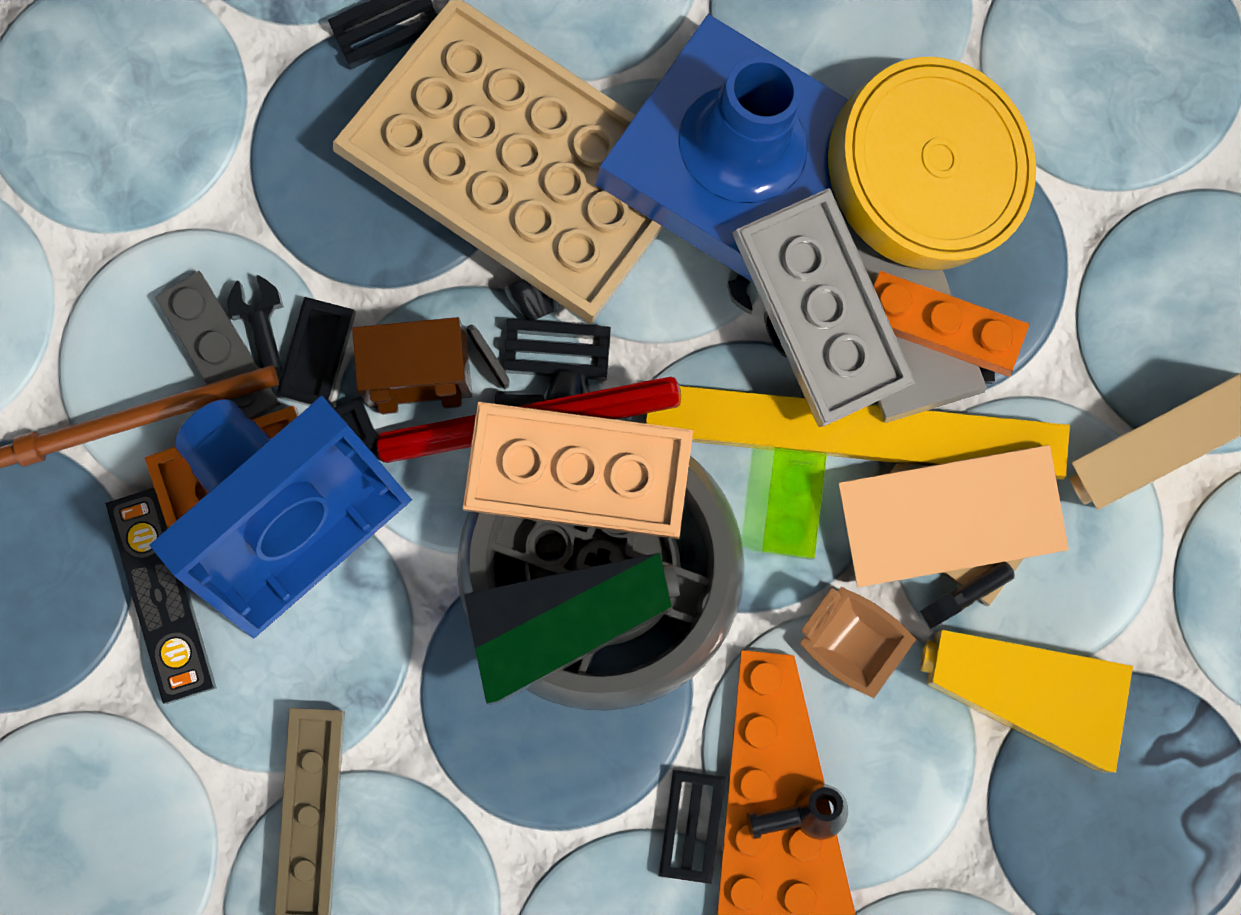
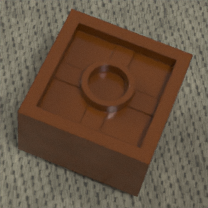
[352,317,473,415]

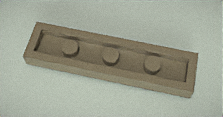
[275,708,345,915]

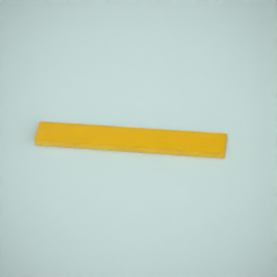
[646,386,1070,480]

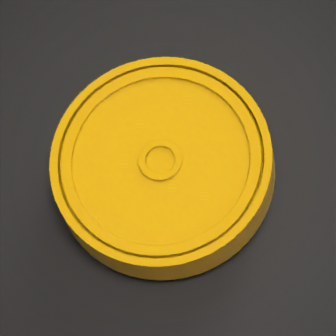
[828,57,1036,270]

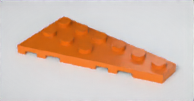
[717,650,856,915]

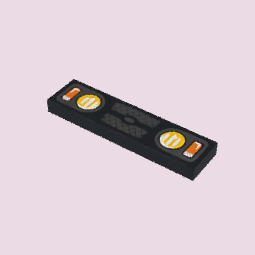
[105,488,217,704]

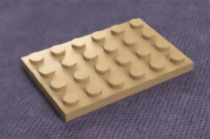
[333,0,663,324]

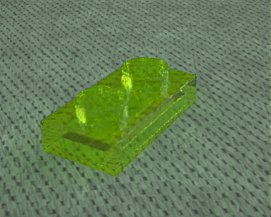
[761,448,827,560]

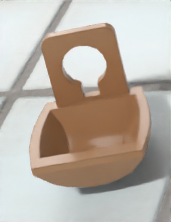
[800,587,917,699]

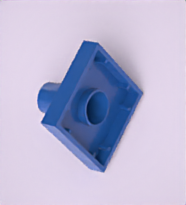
[595,14,848,283]
[149,396,412,639]

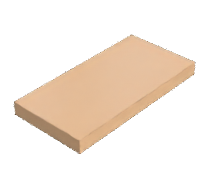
[463,402,693,539]
[838,445,1069,587]

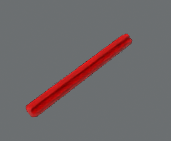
[376,376,681,463]

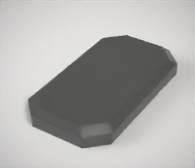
[467,324,510,390]

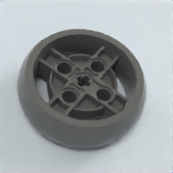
[457,455,745,711]

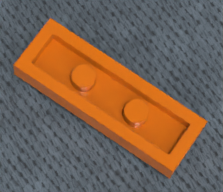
[874,271,1030,377]

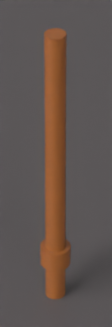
[0,365,279,469]

